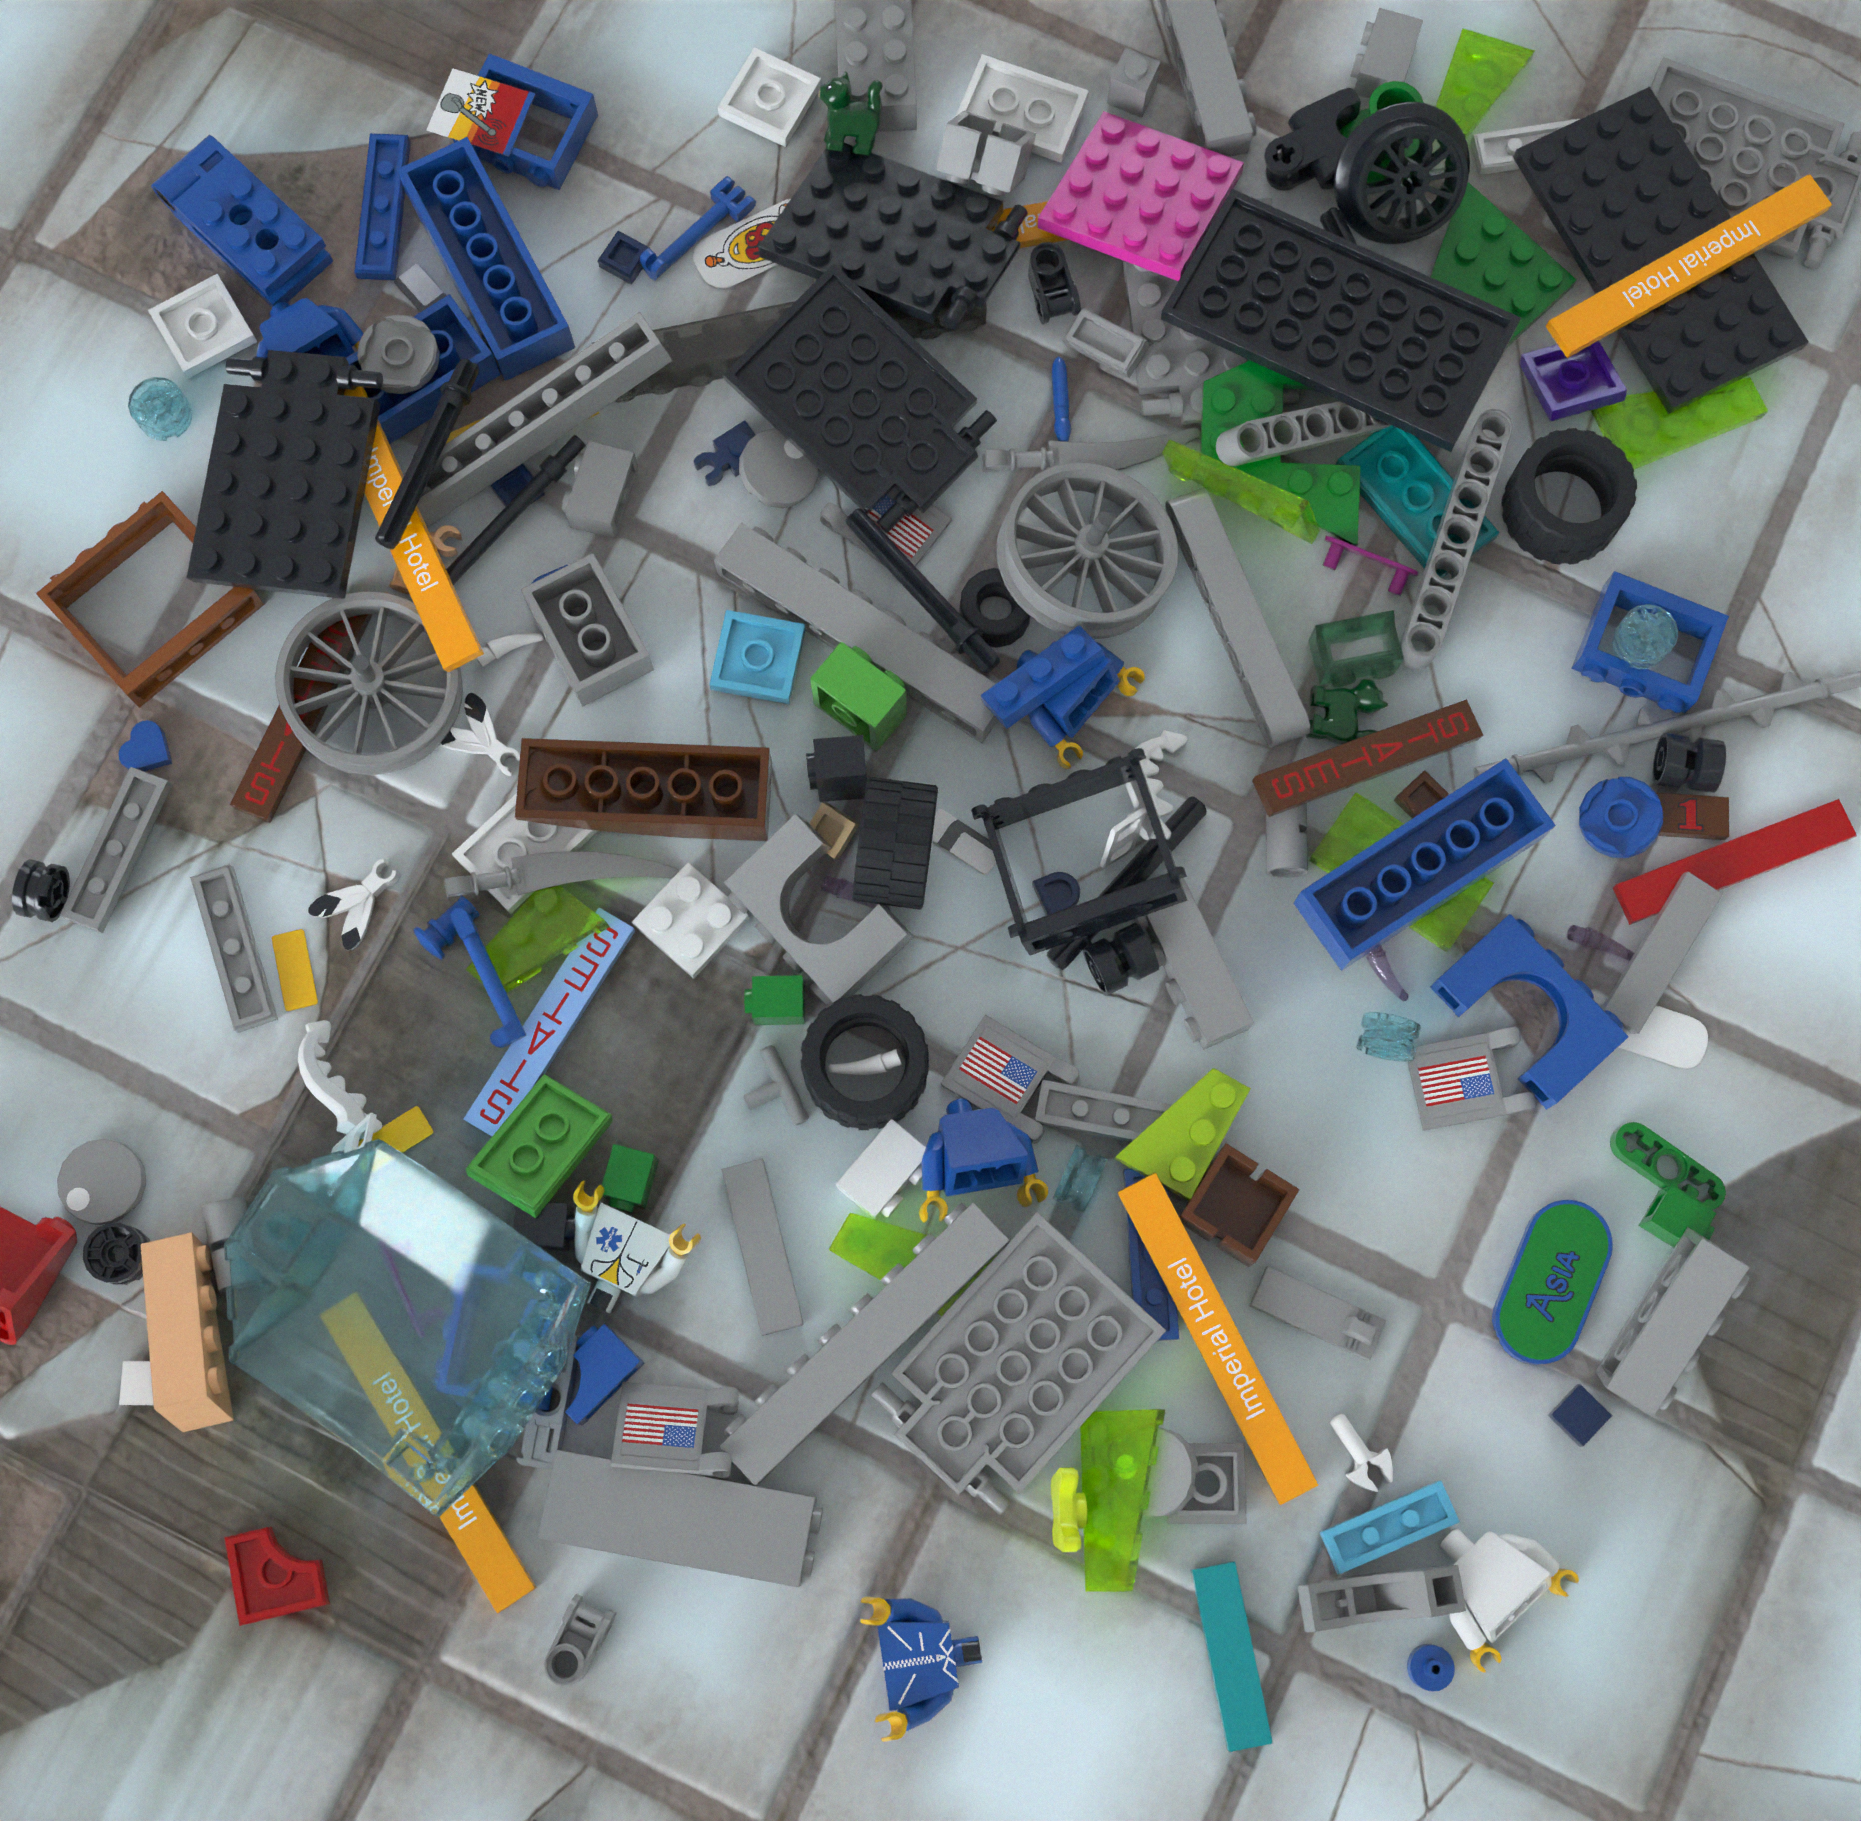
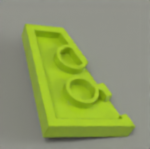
[1114,1068,1251,1201]

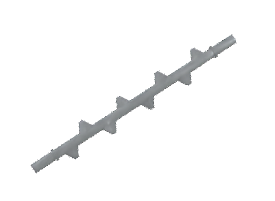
[1473,671,1861,783]

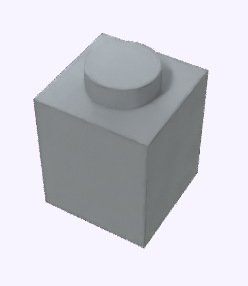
[1107,47,1161,118]

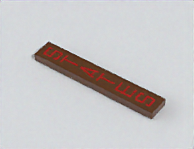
[230,598,373,823]
[1252,699,1484,817]

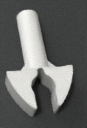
[1330,1414,1393,1492]

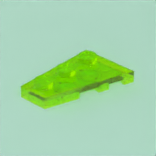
[1435,28,1535,139]
[465,885,610,993]

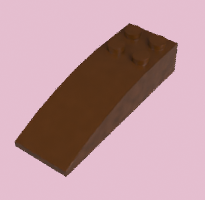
[515,738,772,841]

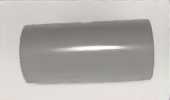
[1266,803,1308,878]
[202,1197,262,1292]

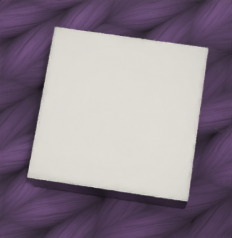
[119,1361,154,1406]

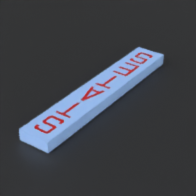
[464,908,635,1137]

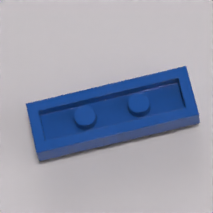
[980,625,1106,729]

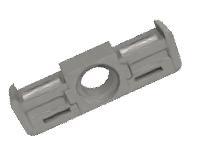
[516,1332,580,1469]

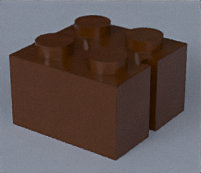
[1179,1143,1300,1267]

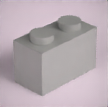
[1350,8,1423,98]
[562,440,639,539]

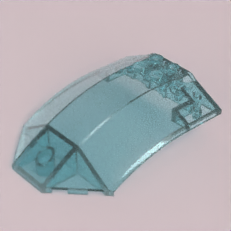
[224,1139,591,1517]

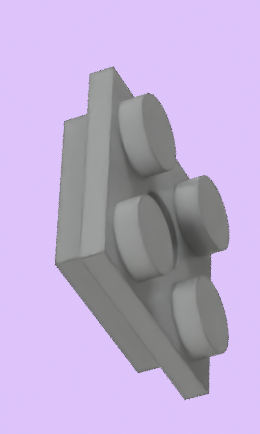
[1167,1443,1247,1524]

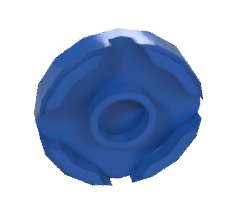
[1579,777,1663,858]

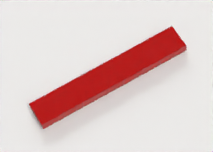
[1613,799,1857,925]

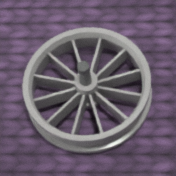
[997,463,1178,639]
[275,591,463,775]

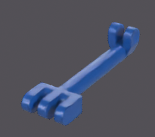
[640,176,756,281]
[450,908,527,1048]

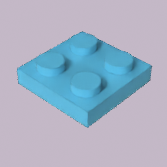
[709,610,806,705]

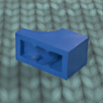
[565,1324,645,1426]

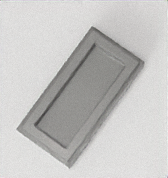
[1062,307,1150,379]

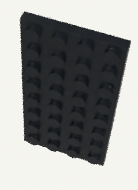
[1513,87,1809,414]
[1161,189,1521,452]

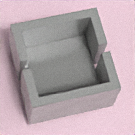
[935,111,1036,195]

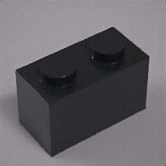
[806,735,867,802]

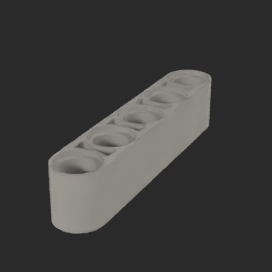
[1216,401,1390,466]

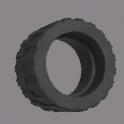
[1501,428,1637,565]
[852,777,938,910]
[800,994,929,1131]

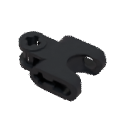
[1264,88,1386,191]

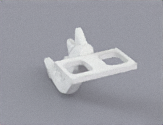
[1099,730,1188,869]
[298,1020,382,1184]

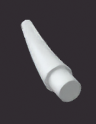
[476,633,544,667]
[828,1048,904,1075]

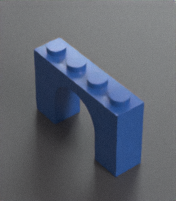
[1430,914,1629,1110]

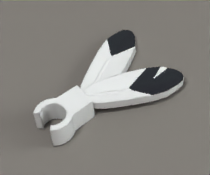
[440,693,520,776]
[308,859,401,950]

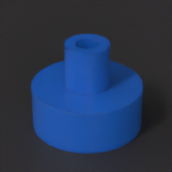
[1407,1644,1455,1691]

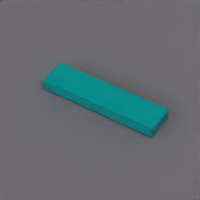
[1191,1561,1273,1752]

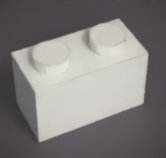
[836,1119,926,1221]

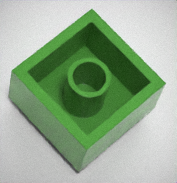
[810,641,907,752]

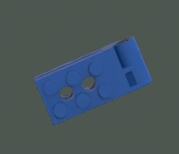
[151,135,333,308]

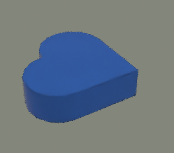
[118,720,172,772]

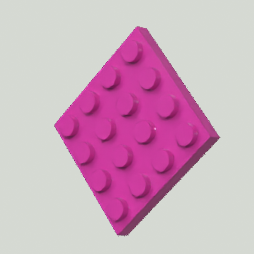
[1038,111,1244,281]

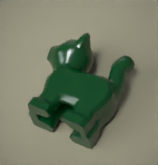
[819,71,883,155]
[1306,679,1388,744]

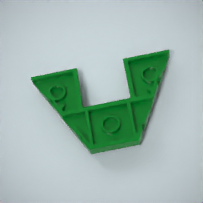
[1200,360,1360,546]

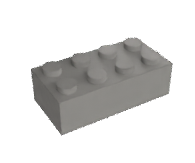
[835,0,917,132]
[1595,1227,1750,1417]

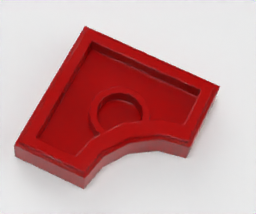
[224,1527,330,1626]

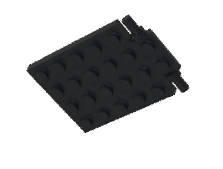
[758,143,1028,329]
[723,263,997,533]
[186,350,383,599]

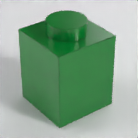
[744,975,805,1025]
[602,1144,659,1213]
[1638,1185,1716,1248]

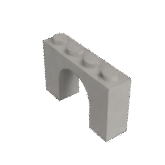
[724,814,914,1004]

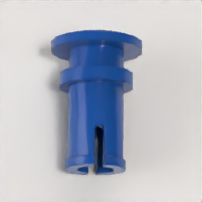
[413,896,480,960]

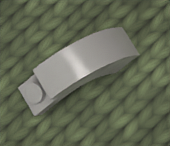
[1298,1565,1466,1632]

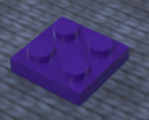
[1520,341,1627,422]

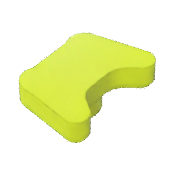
[1051,1467,1087,1552]

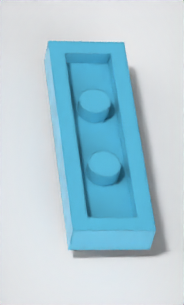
[1319,1481,1460,1574]

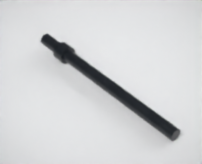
[446,434,586,585]

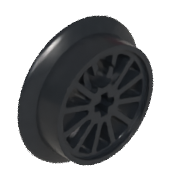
[1334,102,1470,244]

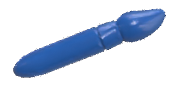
[1052,357,1072,442]

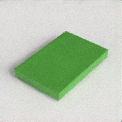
[466,1074,613,1218]

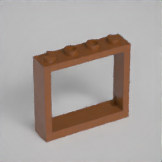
[36,491,265,708]

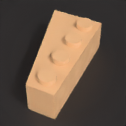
[141,1232,234,1432]

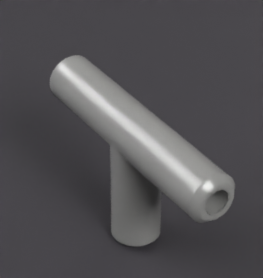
[743,1045,809,1126]

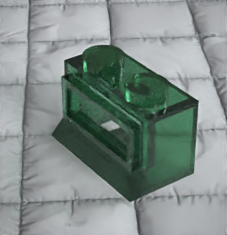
[1308,610,1404,687]

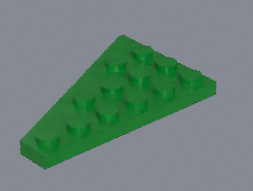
[1430,182,1577,349]

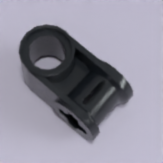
[1028,242,1081,324]

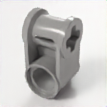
[544,1594,616,1686]

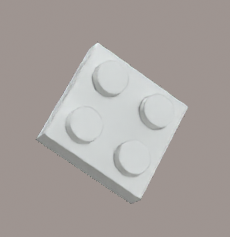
[718,47,821,147]
[148,274,257,379]
[632,862,750,979]

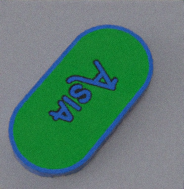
[1492,1200,1613,1365]

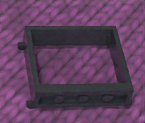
[971,748,1188,955]

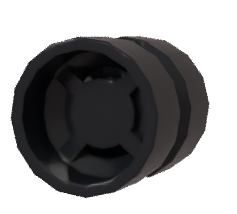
[1652,732,1726,793]
[1082,922,1159,996]

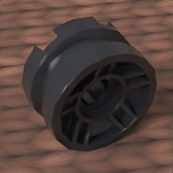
[12,859,70,922]
[83,1223,150,1285]

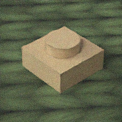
[809,802,860,859]

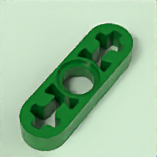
[1610,1122,1726,1210]

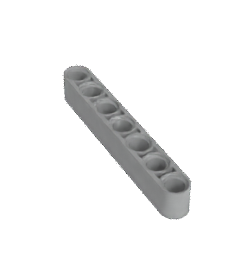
[1398,409,1513,670]
[1165,488,1310,748]

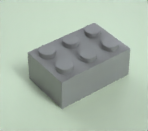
[521,553,654,707]

